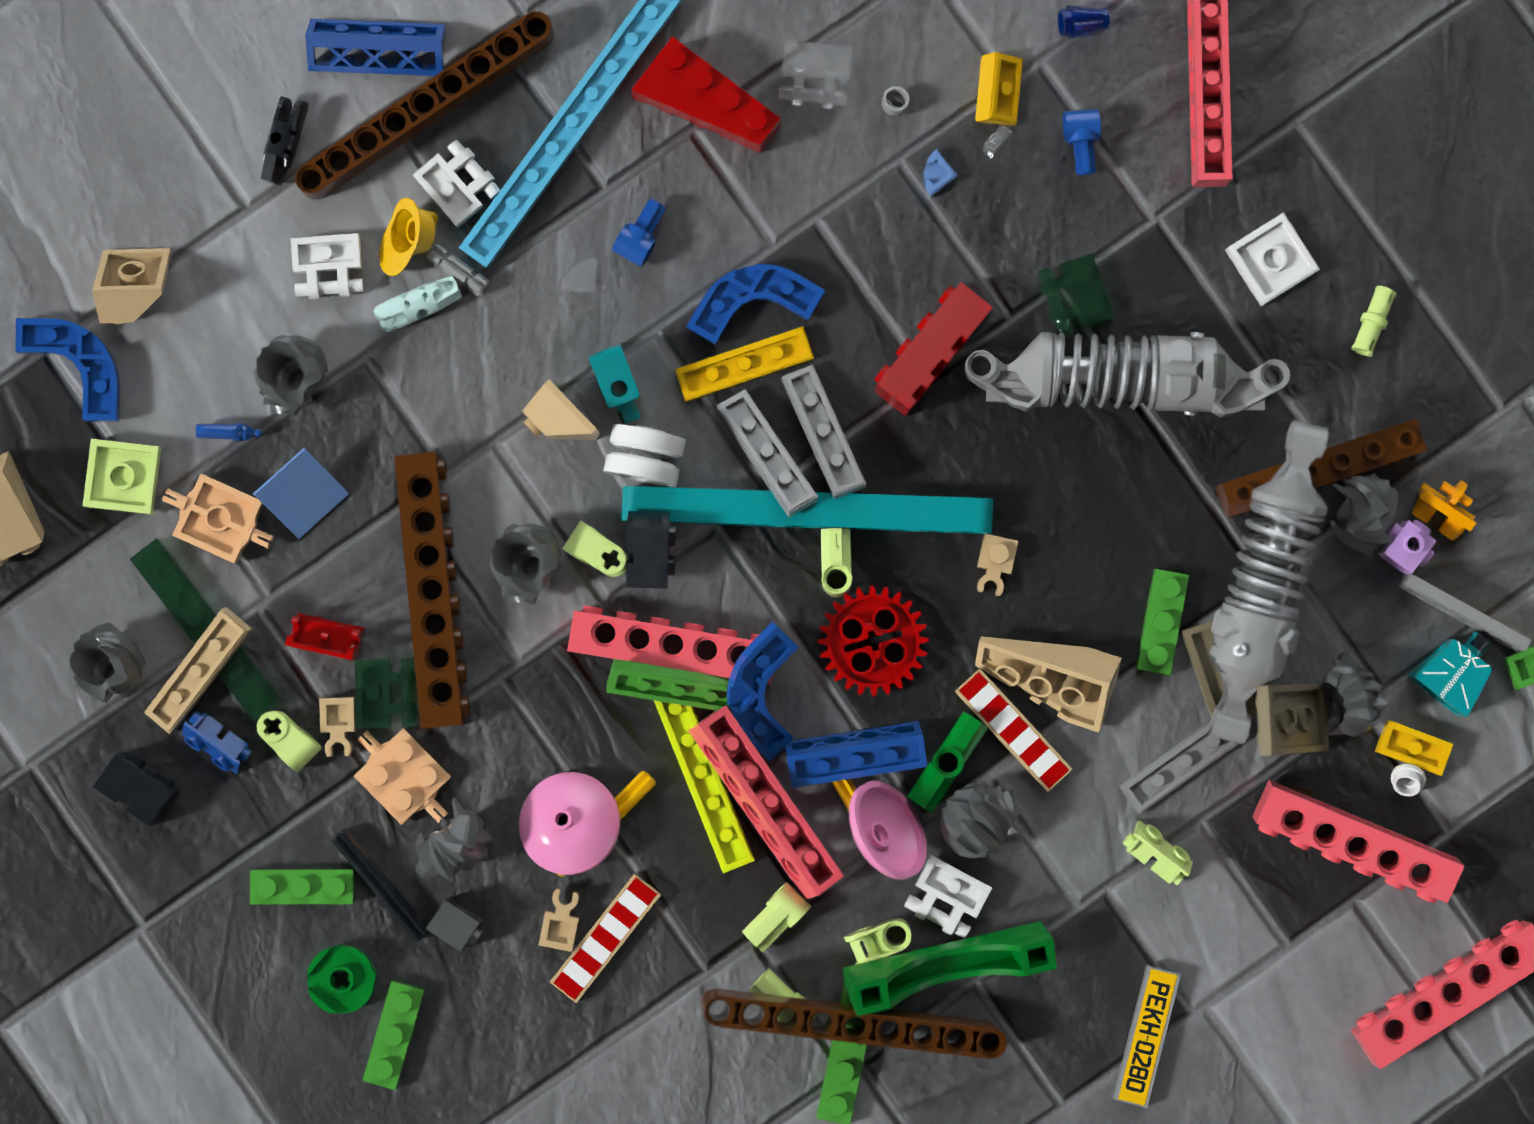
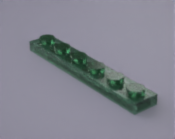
[130,538,282,721]

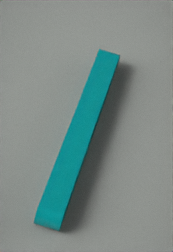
[621,486,993,534]

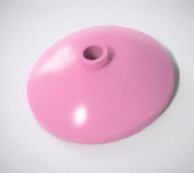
[519,772,620,875]
[849,781,927,880]

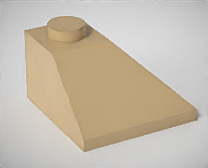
[92,248,172,324]
[522,379,601,440]

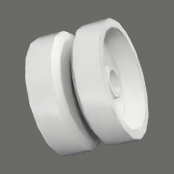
[603,424,686,487]

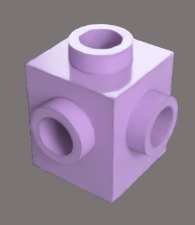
[1377,520,1436,575]

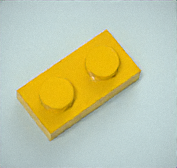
[1375,720,1453,776]

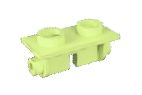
[1122,820,1193,885]

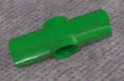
[907,711,988,813]

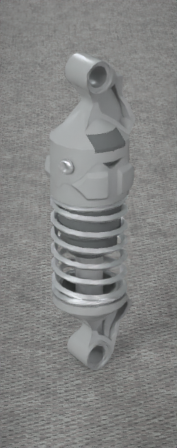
[964,332,1290,418]
[1208,420,1328,744]

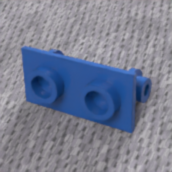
[182,711,252,775]

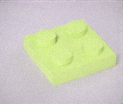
[83,439,162,515]

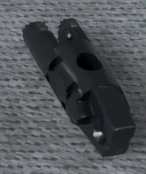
[261,96,309,185]

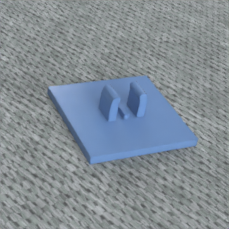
[253,448,349,539]

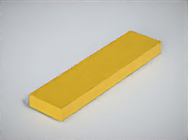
[675,326,814,402]

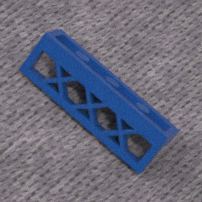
[305,19,446,76]
[785,721,927,788]

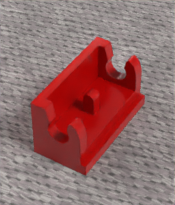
[285,613,365,661]

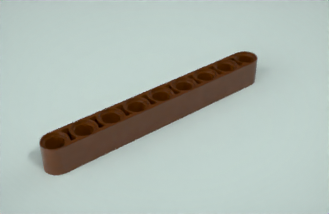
[295,11,554,200]
[700,988,1007,1059]

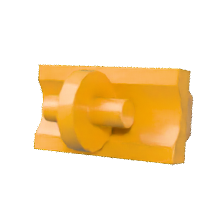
[1412,480,1476,541]

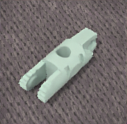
[373,276,462,332]

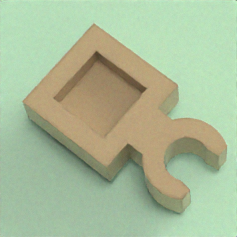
[977,534,1018,597]
[319,697,356,757]
[538,888,580,952]

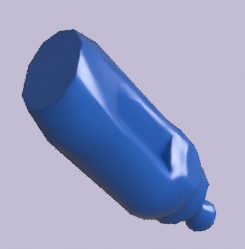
[196,423,262,442]

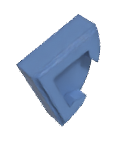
[923,149,957,198]

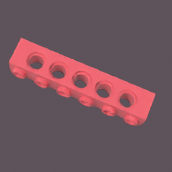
[1187,0,1232,187]
[567,605,772,685]
[688,706,844,899]
[1252,780,1465,903]
[1351,920,1534,1069]

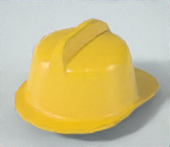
[379,198,438,276]

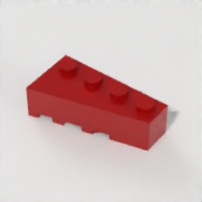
[631,36,781,153]
[874,282,993,417]

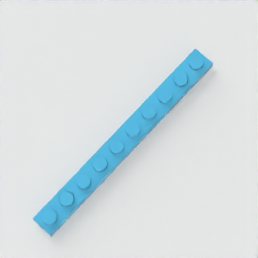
[459,0,683,269]

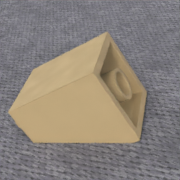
[0,451,45,566]

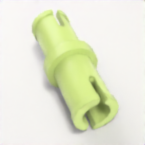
[1351,286,1397,357]

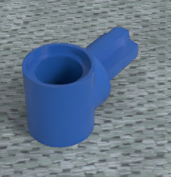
[1063,109,1101,176]
[612,199,666,267]

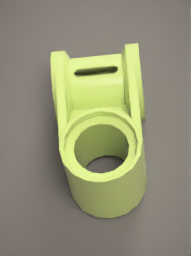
[562,520,628,577]
[257,711,322,773]
[844,917,912,965]

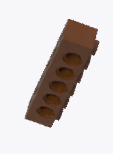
[1215,418,1427,519]

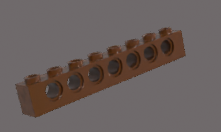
[394,452,471,729]

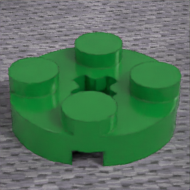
[307,944,377,1014]

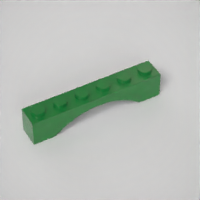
[843,921,1057,1016]

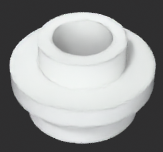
[1391,764,1426,797]

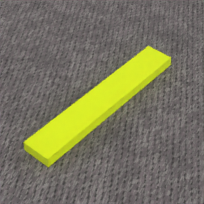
[654,700,755,873]

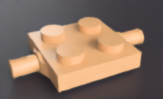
[162,474,274,564]
[354,728,451,825]

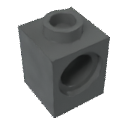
[426,898,483,952]

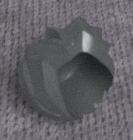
[253,335,328,417]
[1331,473,1398,556]
[489,523,562,604]
[69,622,145,703]
[1318,651,1390,737]
[940,784,1022,858]
[416,798,493,881]

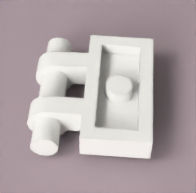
[413,140,500,228]
[290,233,364,299]
[904,855,992,939]

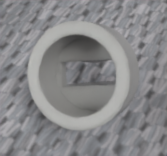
[881,86,910,116]

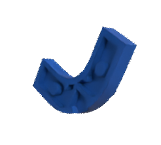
[686,264,826,345]
[15,318,120,422]
[727,621,798,761]

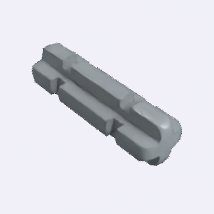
[427,244,489,296]

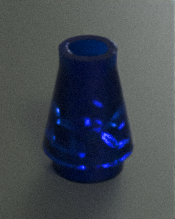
[1057,5,1110,39]

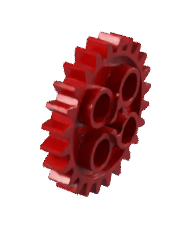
[818,585,929,696]

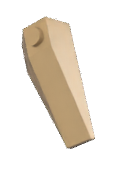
[975,636,1122,733]

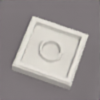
[1225,212,1320,306]

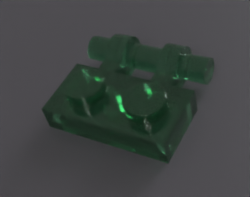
[1038,253,1114,335]
[355,658,419,728]

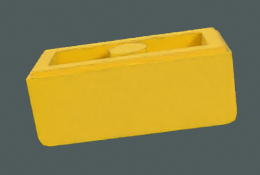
[975,52,1023,126]

